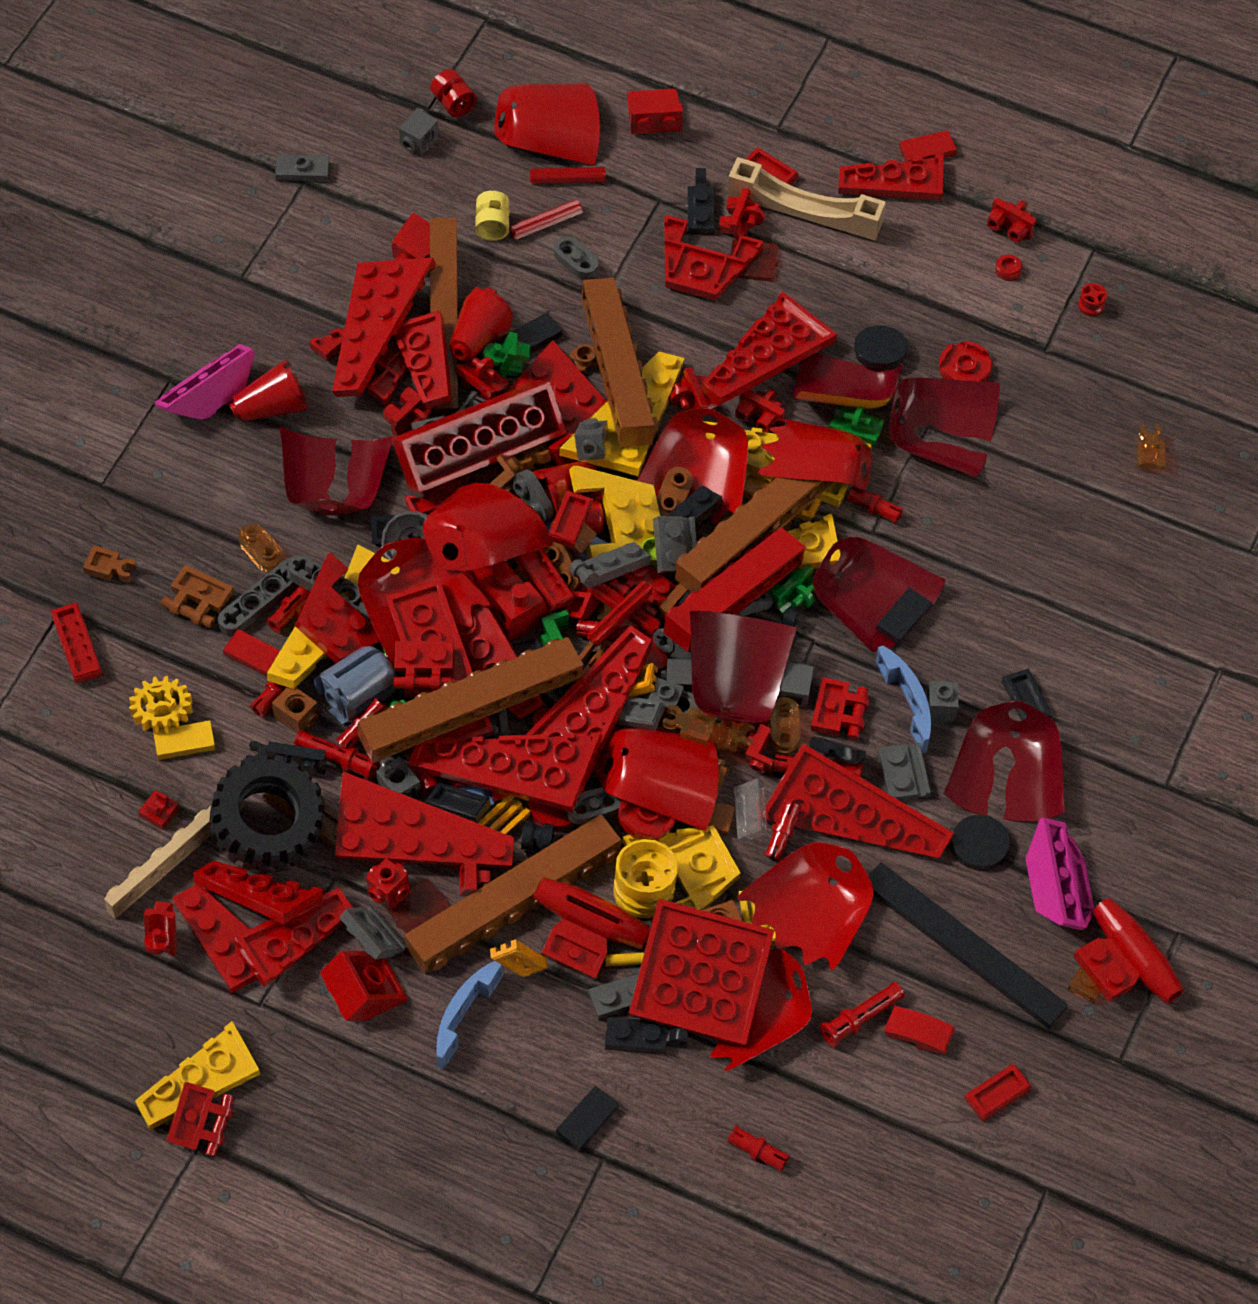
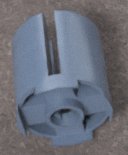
[314,646,397,724]

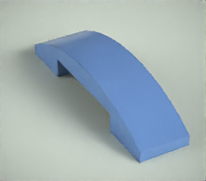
[876,646,931,754]
[436,961,504,1070]

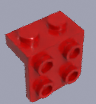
[627,89,683,134]

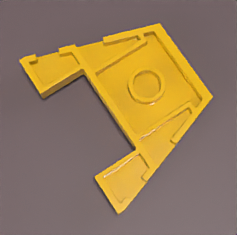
[569,466,660,559]
[623,825,740,910]

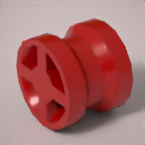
[1078,283,1107,317]

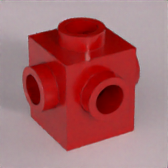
[366,858,411,912]

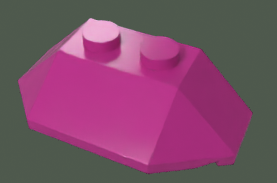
[154,344,255,420]
[1025,817,1094,930]

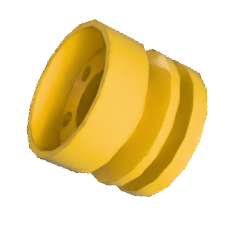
[613,839,678,918]

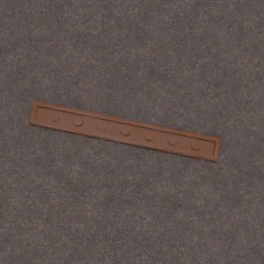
[430,218,458,413]

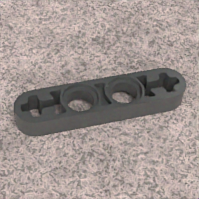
[287,555,372,623]
[218,557,305,636]

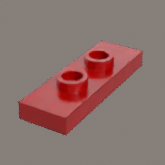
[514,549,575,612]
[50,602,103,684]

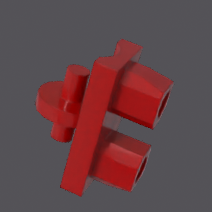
[719,189,765,242]
[987,197,1037,243]
[455,356,509,400]
[669,368,718,418]
[383,386,432,436]
[735,389,785,433]
[144,901,177,956]

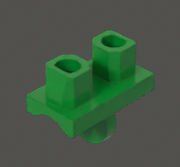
[482,332,530,378]
[829,405,885,446]
[768,564,815,617]

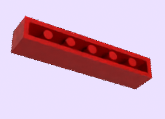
[663,527,806,653]

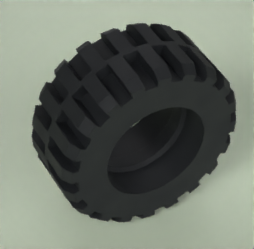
[209,754,325,873]

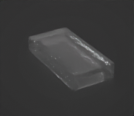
[734,778,767,842]

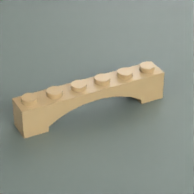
[727,157,886,240]

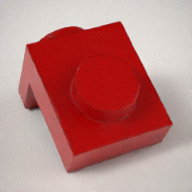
[746,724,774,774]

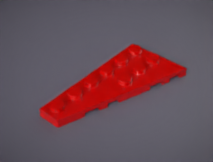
[332,257,436,397]
[701,291,837,406]
[506,340,651,478]
[456,571,547,721]
[526,625,653,796]
[408,732,602,813]
[758,744,954,859]
[335,771,514,869]

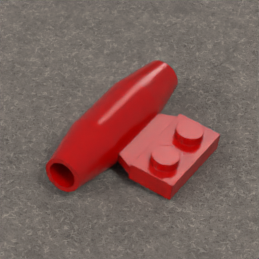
[533,877,650,980]
[1073,898,1185,1004]

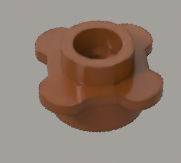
[570,344,598,372]

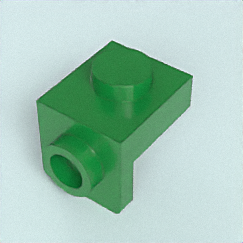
[540,610,570,647]

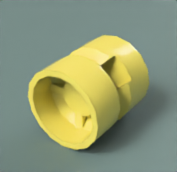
[475,191,510,241]

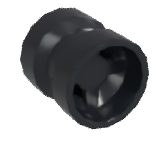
[521,821,555,851]

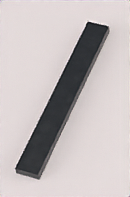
[868,862,1068,1029]

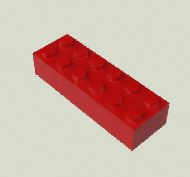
[391,380,567,493]

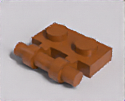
[161,565,234,628]

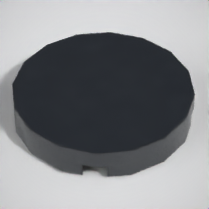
[854,325,907,370]
[808,736,866,762]
[951,814,1010,871]

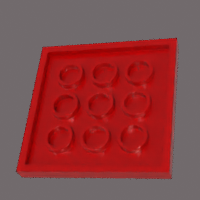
[628,899,774,1047]

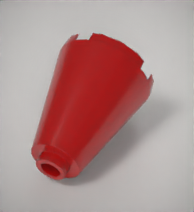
[449,289,513,361]
[230,359,309,422]
[532,461,598,521]

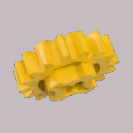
[129,676,192,734]

